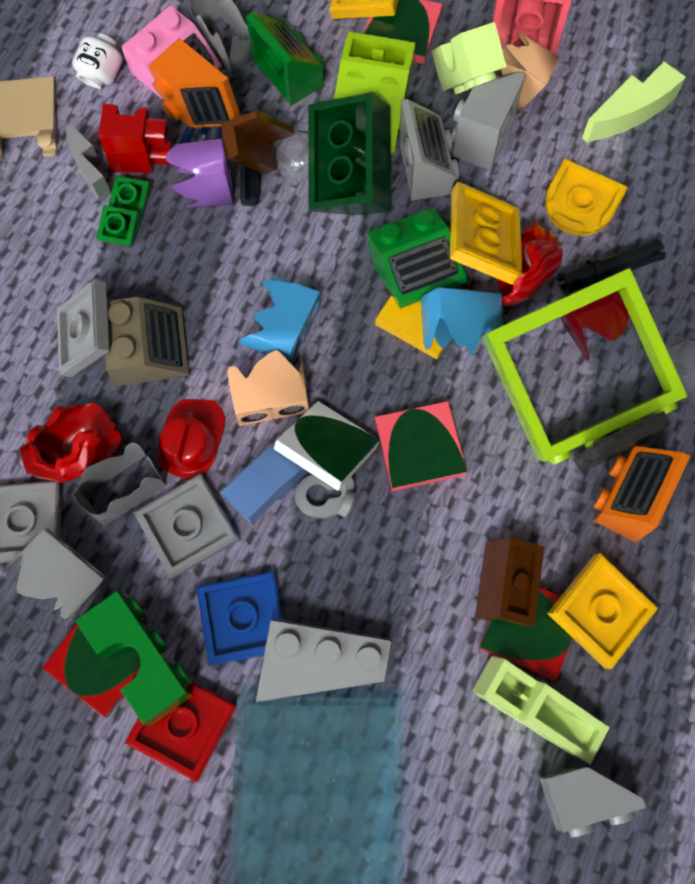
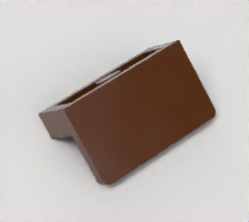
[221,110,294,174]
[475,537,544,627]

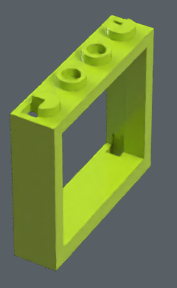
[481,268,688,465]

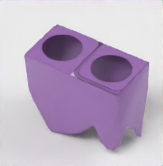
[166,139,234,208]

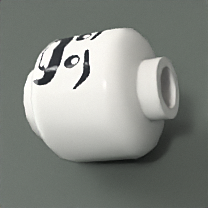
[72,33,123,89]

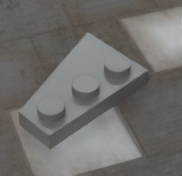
[256,618,391,702]

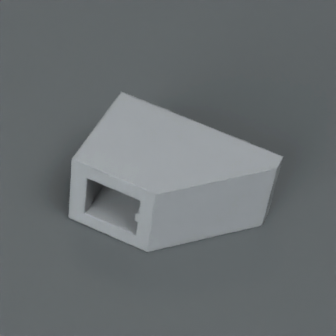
[540,766,646,838]

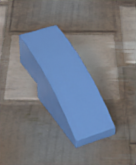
[220,442,308,525]

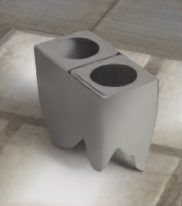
[189,0,253,74]
[73,443,166,526]
[0,528,105,626]

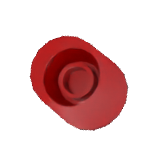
[157,399,225,480]

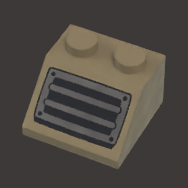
[105,297,190,386]

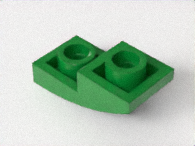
[96,176,152,247]

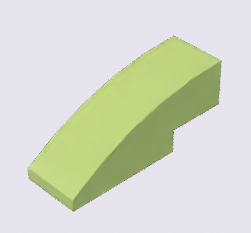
[582,62,686,142]
[472,656,610,765]

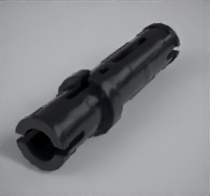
[557,238,665,295]

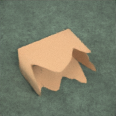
[492,32,560,115]
[226,350,309,426]

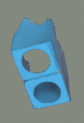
[238,275,320,365]
[421,287,502,355]

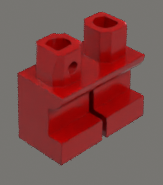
[98,104,173,173]

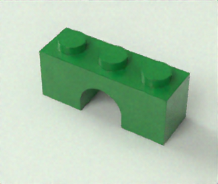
[75,591,193,726]

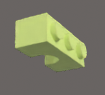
[431,22,507,95]

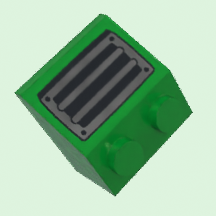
[246,13,325,106]
[367,207,467,309]

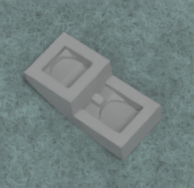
[65,123,111,202]

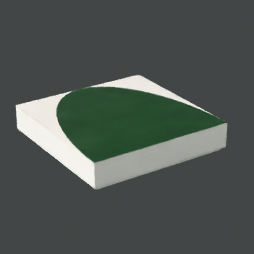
[274,401,380,491]

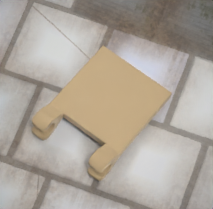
[0,76,57,161]

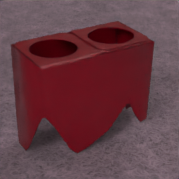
[561,291,652,361]

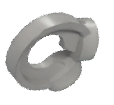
[295,474,356,519]

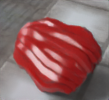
[494,221,563,307]
[20,402,123,483]

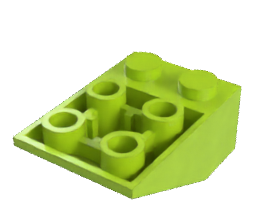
[334,31,416,155]

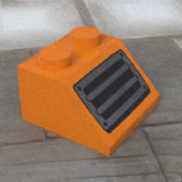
[148,38,241,128]
[593,446,690,543]

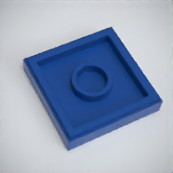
[196,571,283,667]

